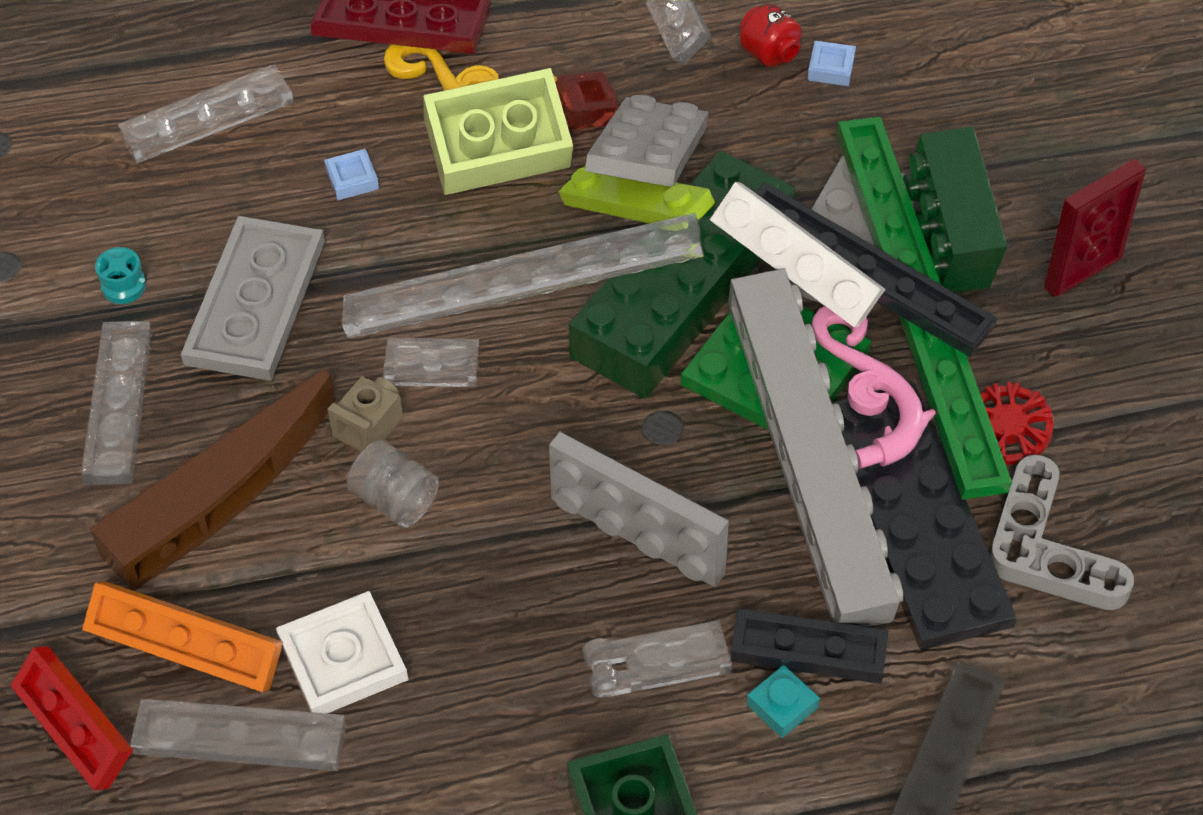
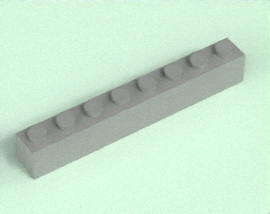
[728,268,903,627]

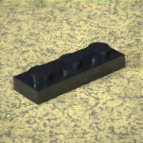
[730,608,889,684]

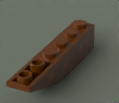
[90,369,335,591]

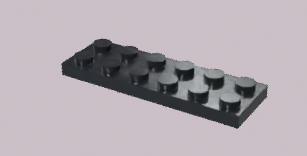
[831,383,1017,651]

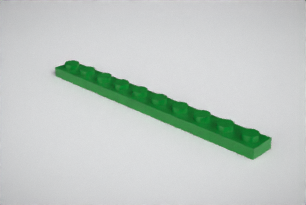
[836,117,1012,500]

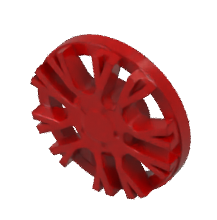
[980,382,1054,465]

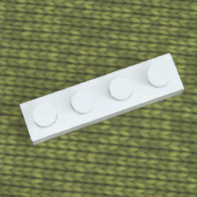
[710,182,885,327]

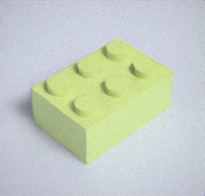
[423,68,573,195]

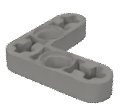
[990,455,1134,610]

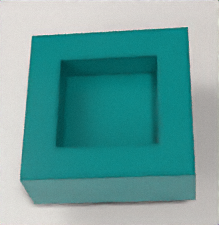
[746,665,820,738]

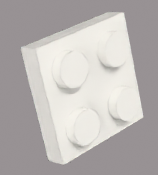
[276,591,408,719]

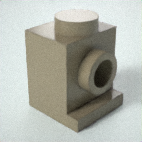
[327,376,403,457]

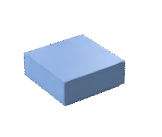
[807,41,856,86]
[324,149,379,200]

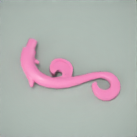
[811,306,936,469]

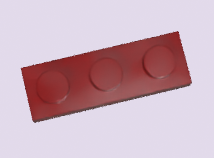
[10,646,133,791]

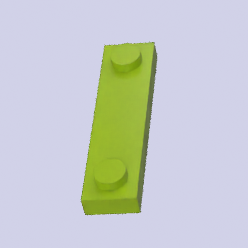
[558,165,715,232]

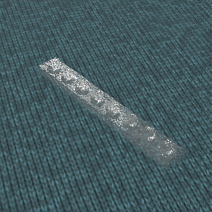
[342,213,703,338]

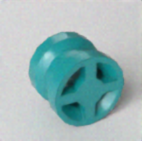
[95,247,146,304]

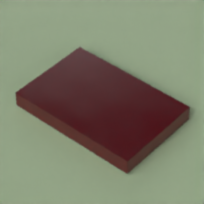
[1044,159,1146,297]

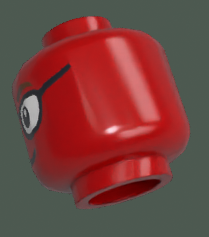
[739,4,802,67]

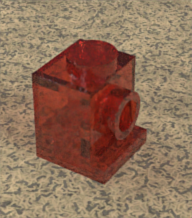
[555,71,619,130]

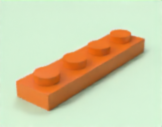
[82,581,283,692]

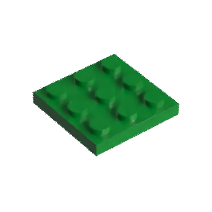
[681,307,871,430]

